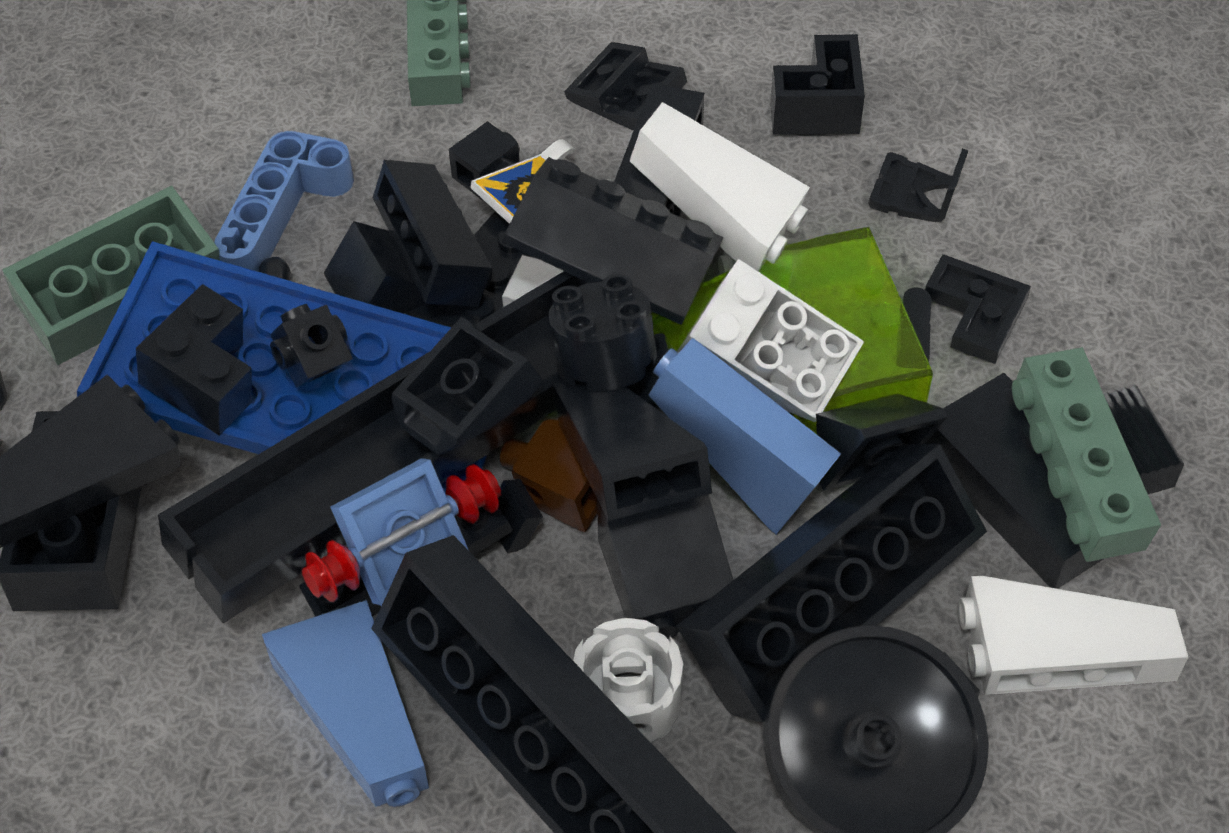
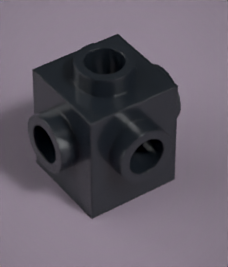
[270,304,353,388]

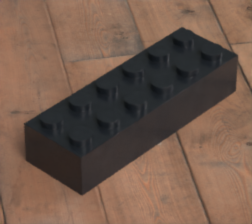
[676,444,987,723]

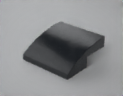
[564,42,687,131]

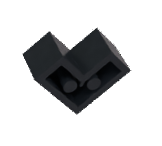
[770,34,865,135]
[135,284,252,436]

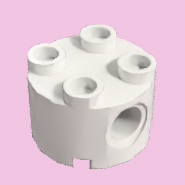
[573,618,683,742]

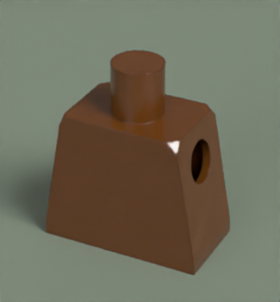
[500,419,597,532]

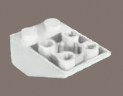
[677,259,864,422]

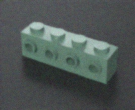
[407,0,471,106]
[1012,347,1161,562]

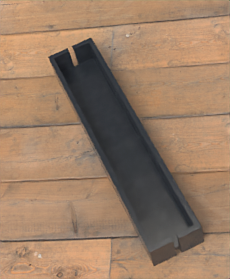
[158,271,589,623]

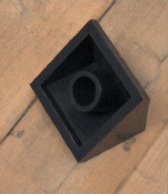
[324,221,426,314]
[816,393,948,491]

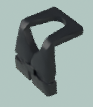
[868,148,968,222]

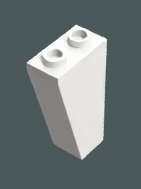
[630,102,810,272]
[958,576,1188,695]

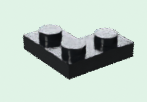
[925,254,1031,364]

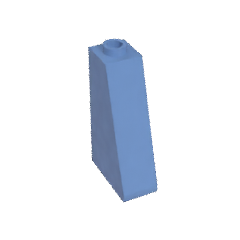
[649,338,841,535]
[262,600,429,807]

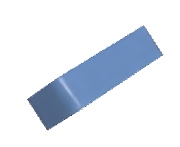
[214,131,354,272]

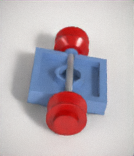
[302,458,501,606]

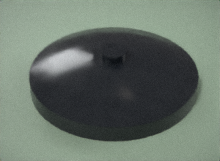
[763,626,989,833]

